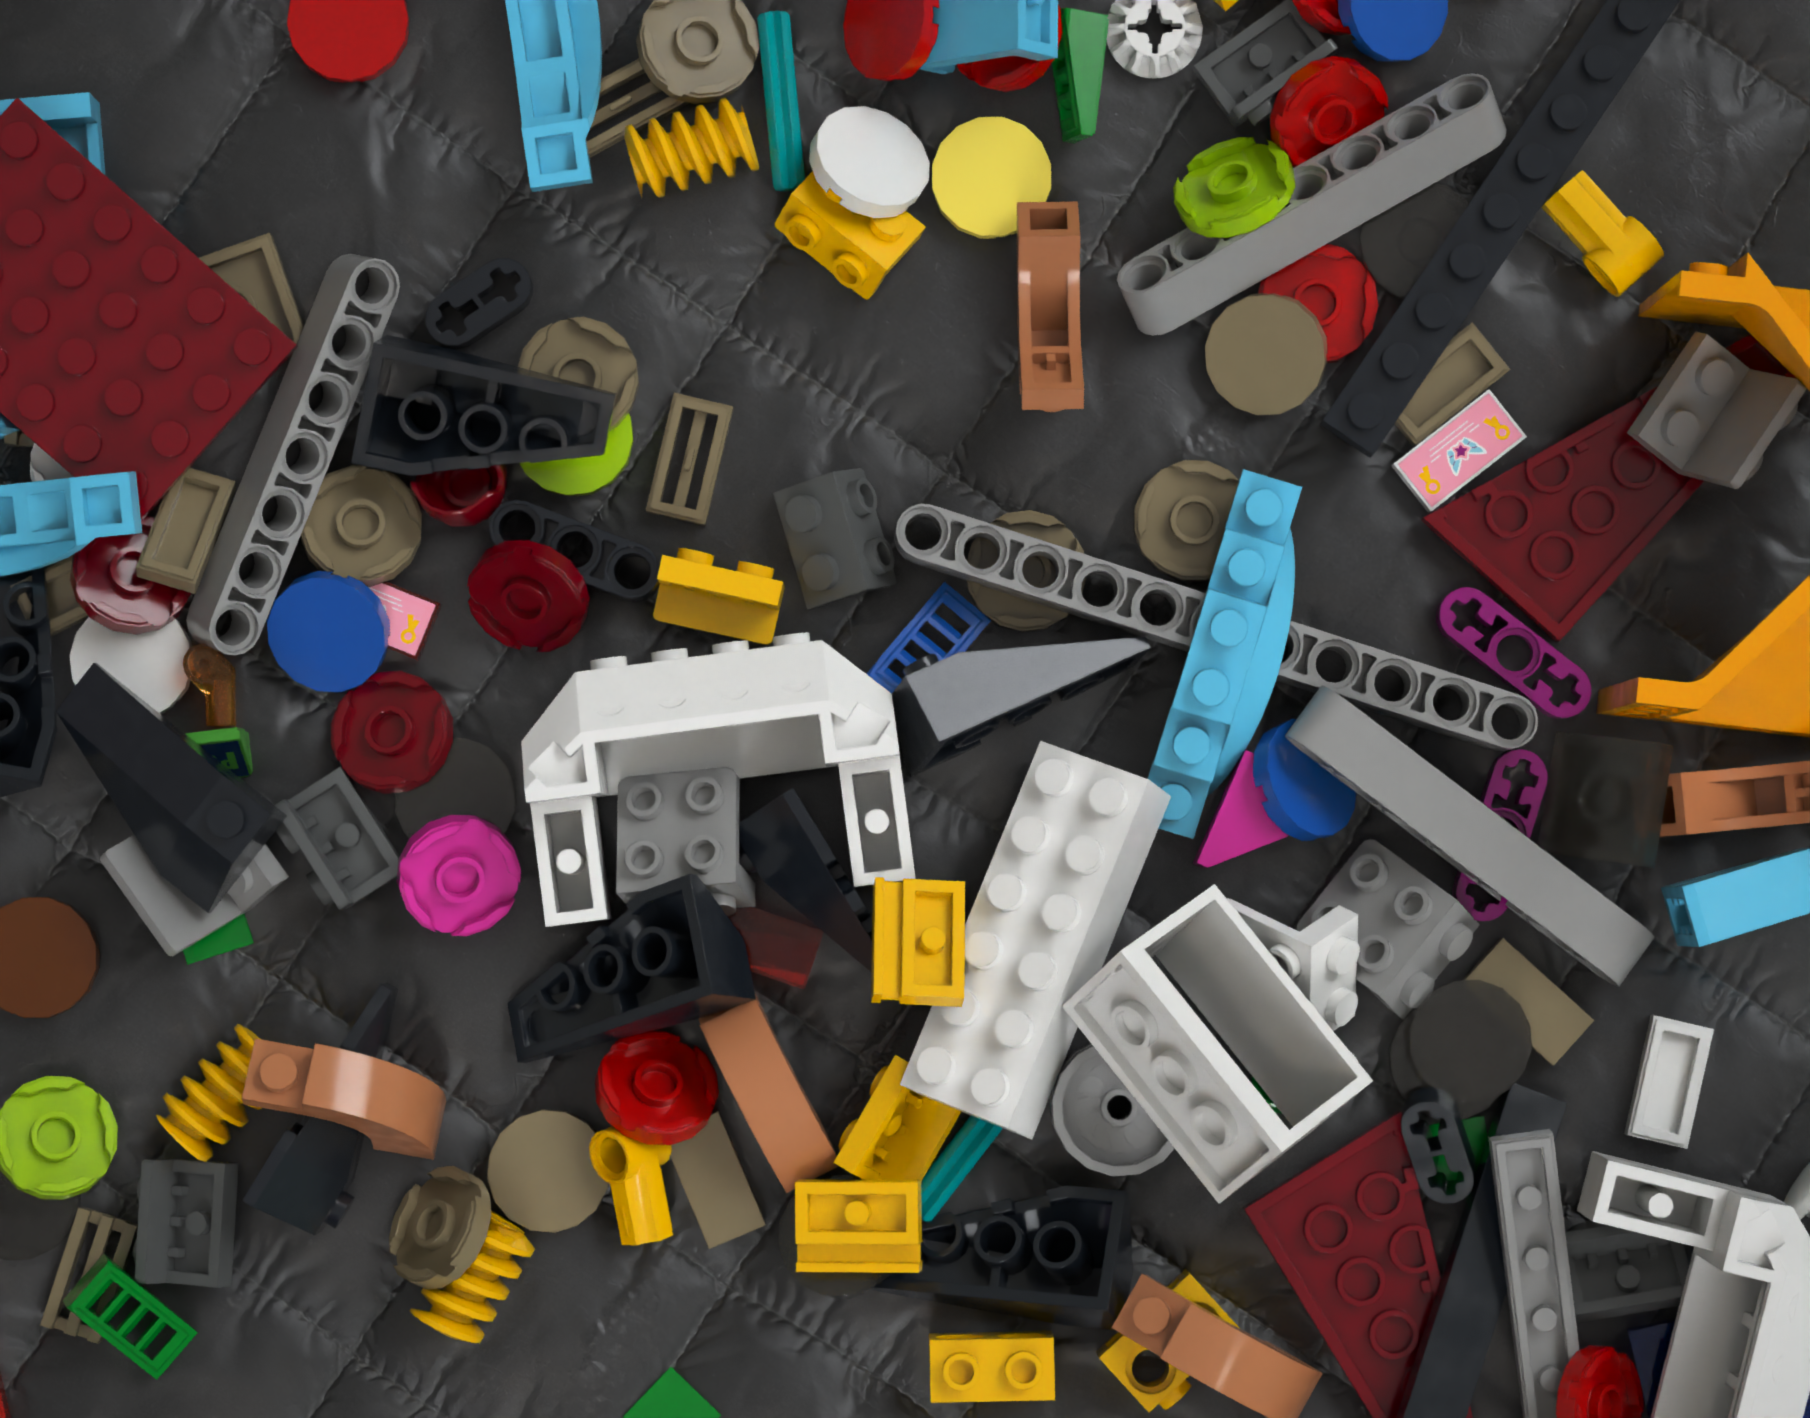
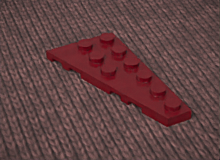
[1421,334,1797,642]
[1242,1111,1473,1418]

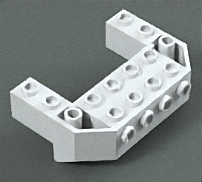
[521,632,916,927]
[1577,1151,1810,1418]

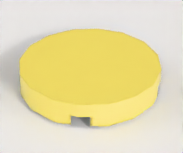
[932,117,1051,239]

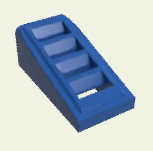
[866,582,991,693]

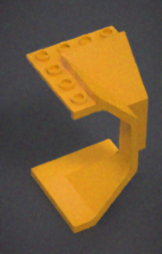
[1596,252,1810,738]

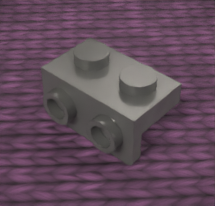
[1192,0,1338,129]
[773,468,897,610]
[274,767,400,910]
[133,1158,239,1288]
[1565,1221,1689,1323]

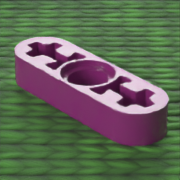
[1436,587,1592,719]
[1452,749,1548,921]

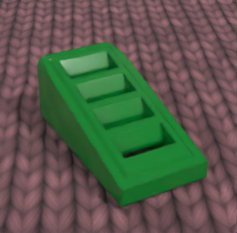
[1052,8,1109,144]
[62,1254,198,1380]

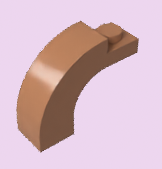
[1017,201,1084,412]
[1632,761,1810,839]
[698,993,838,1193]
[242,1039,446,1160]
[1111,1273,1323,1418]

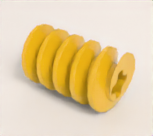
[624,98,759,198]
[156,1024,262,1162]
[410,1210,535,1343]

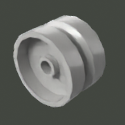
[1049,1043,1174,1177]

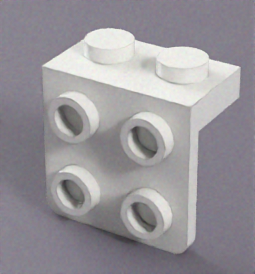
[1227,898,1360,1031]

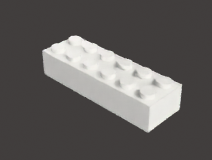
[900,741,1171,1140]

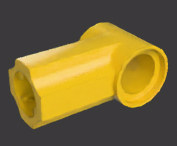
[1541,170,1664,297]
[589,1126,673,1246]

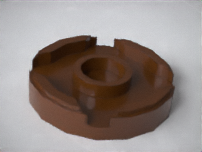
[0,897,100,1018]

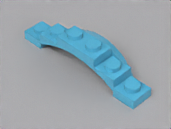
[505,0,602,192]
[1147,469,1302,839]
[0,471,143,577]

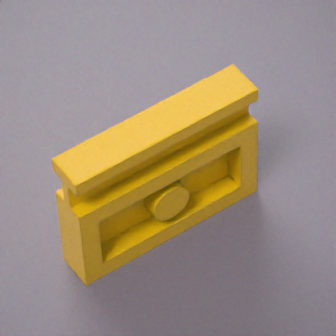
[871,877,965,1007]
[795,1179,922,1273]

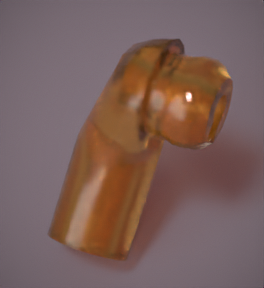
[183,644,236,726]

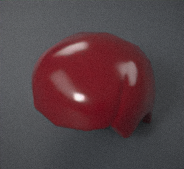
[410,464,508,527]

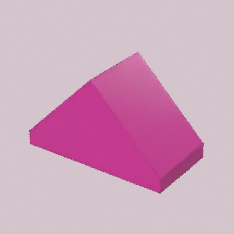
[1193,750,1289,868]

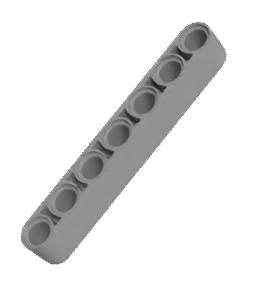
[1117,73,1507,336]
[186,254,400,656]
[1285,685,1655,987]

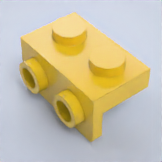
[775,171,926,300]
[653,548,785,645]
[833,1055,961,1181]

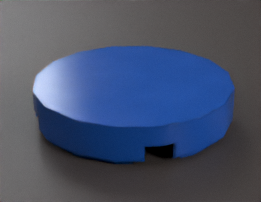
[1338,0,1448,62]
[267,571,390,692]
[1253,719,1356,841]

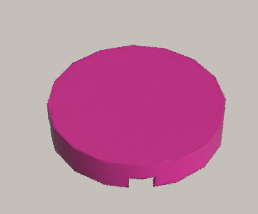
[397,815,521,936]

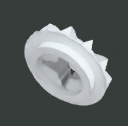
[1107,0,1203,79]

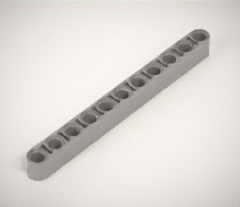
[894,503,1538,752]

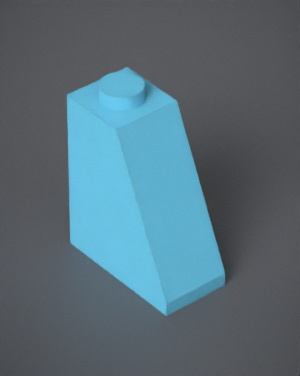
[1661,847,1810,947]

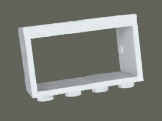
[1062,884,1373,1204]

